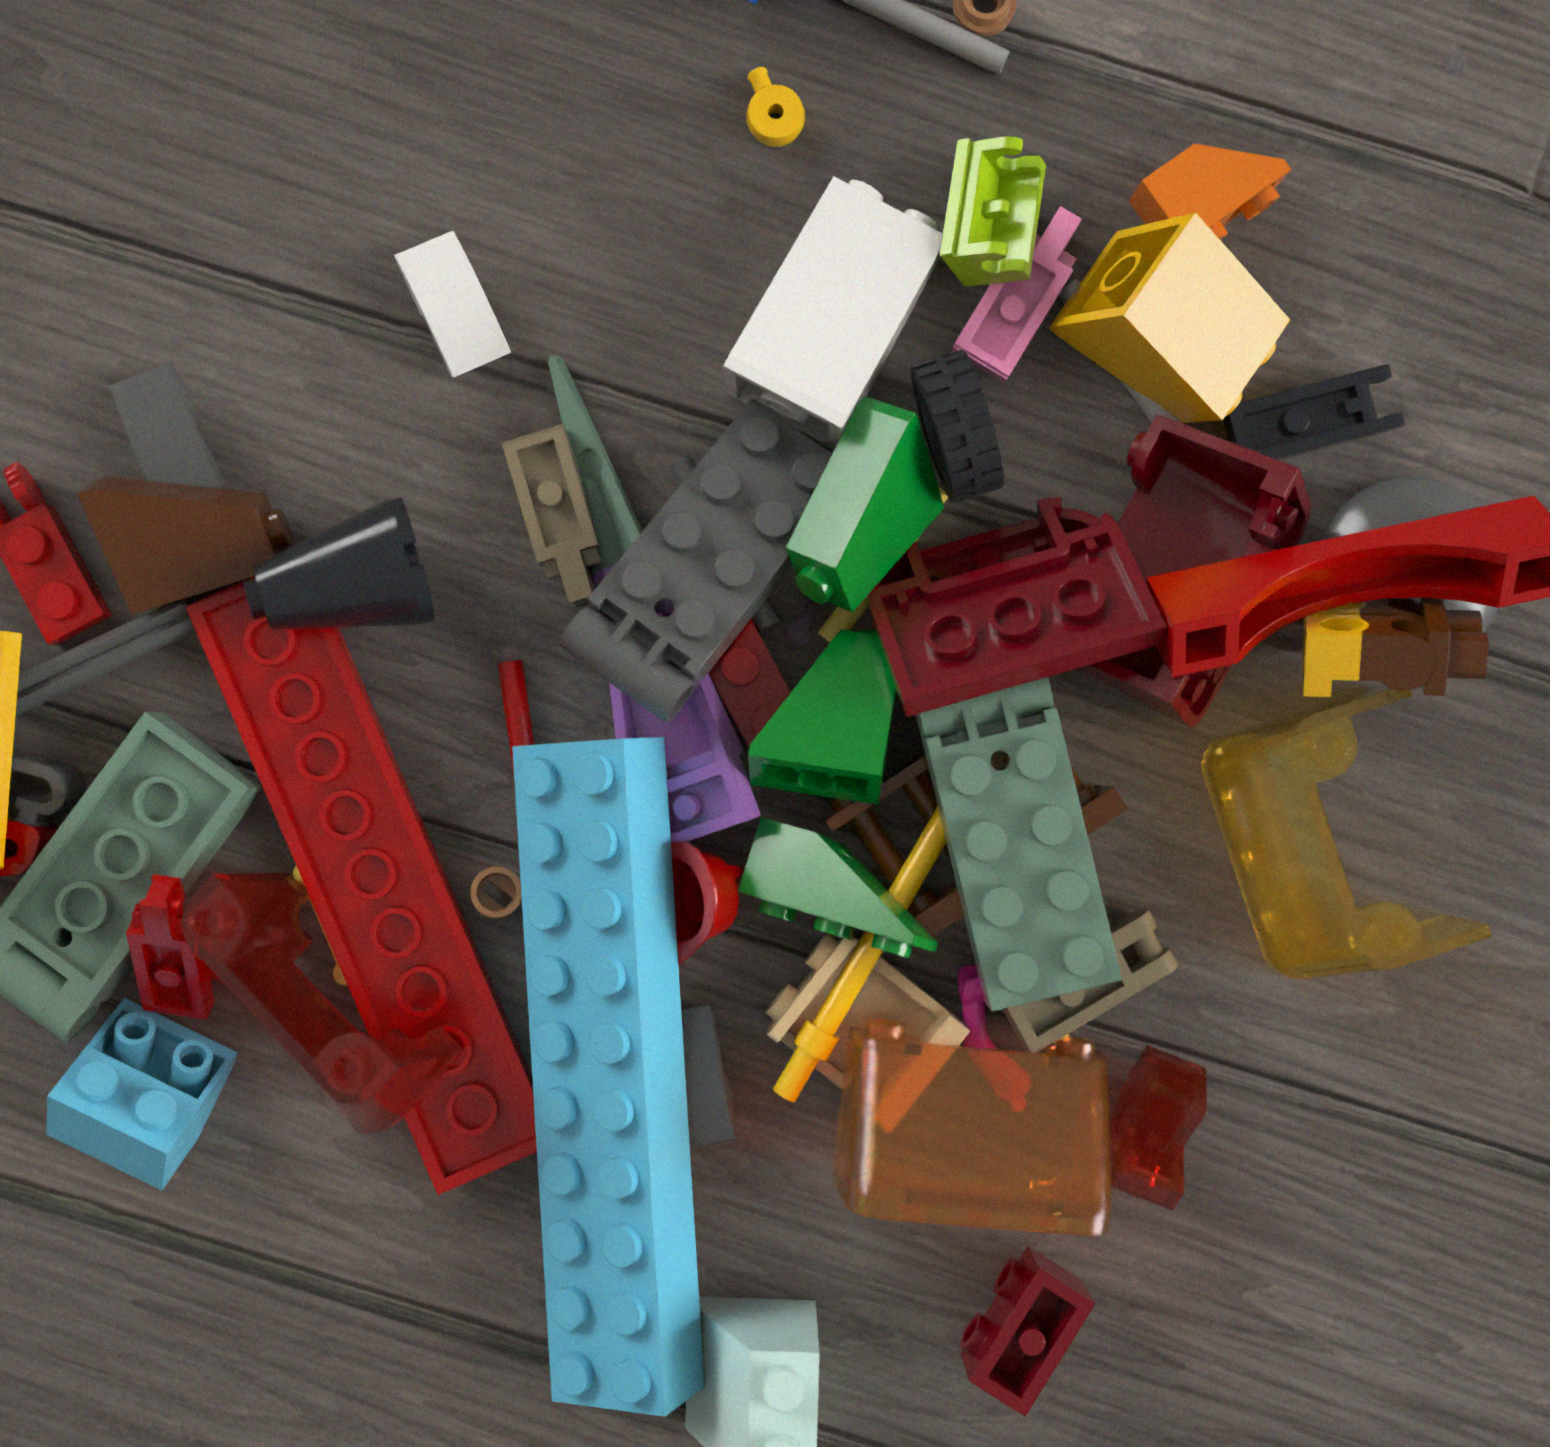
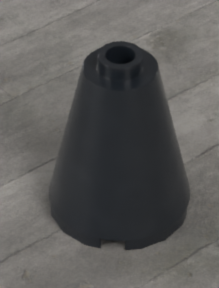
[243,497,435,630]

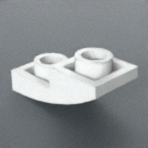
[394,231,511,378]

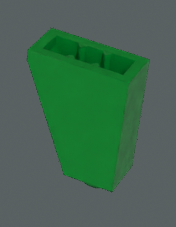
[786,396,944,612]
[748,629,898,805]

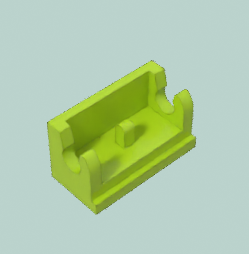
[940,136,1046,287]

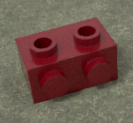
[960,1246,1096,1417]

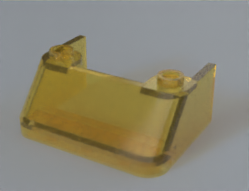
[1202,686,1493,979]

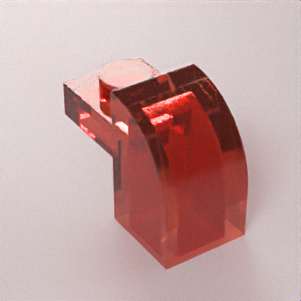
[1103,1045,1207,1211]

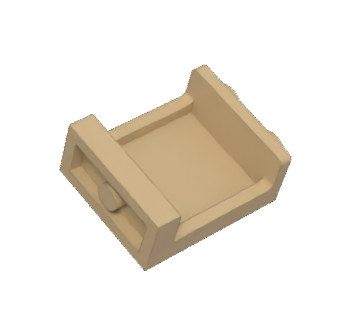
[765,933,970,1134]

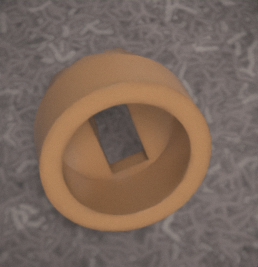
[471,866,522,919]

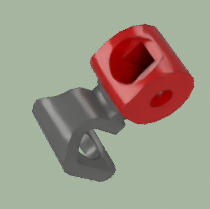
[0,754,86,876]

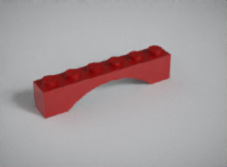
[1147,495,1550,677]

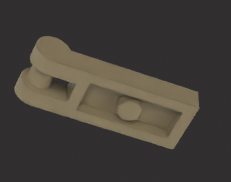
[1002,908,1179,1055]

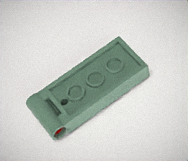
[915,677,1122,1011]
[0,711,263,1043]

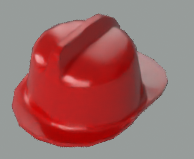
[671,841,744,966]

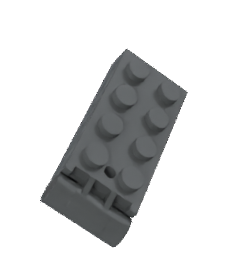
[560,399,832,724]

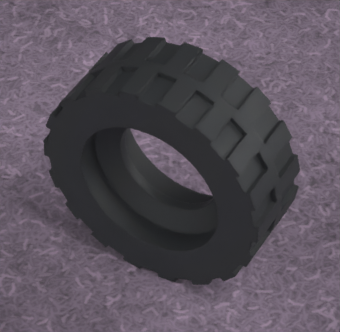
[911,350,1004,503]

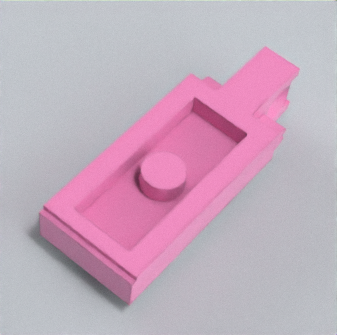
[951,206,1082,384]

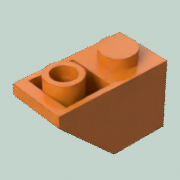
[1129,143,1292,240]

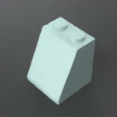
[685,1297,819,1447]

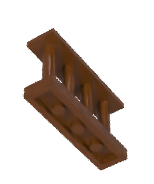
[824,752,1128,951]

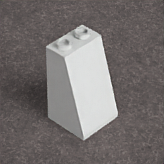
[723,176,943,450]

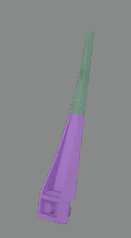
[548,355,761,843]

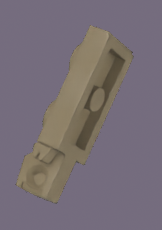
[502,424,603,607]

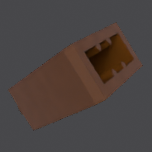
[77,476,293,615]

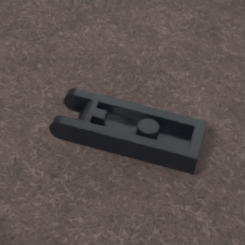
[1223,364,1406,460]

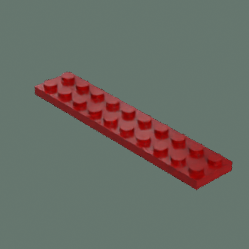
[185,577,537,1195]

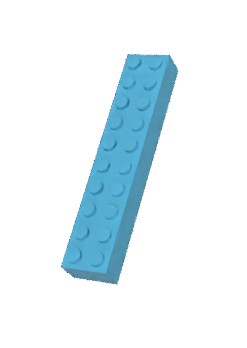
[512,737,705,1417]

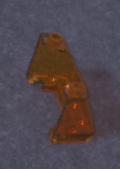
[833,1019,1112,1236]

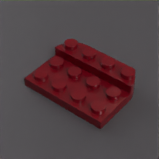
[867,497,1167,717]

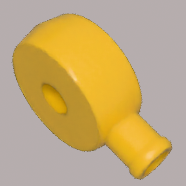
[746,67,805,147]

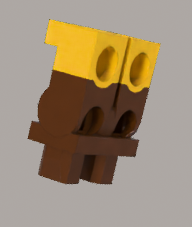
[1302,598,1489,697]

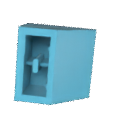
[46,998,238,1191]

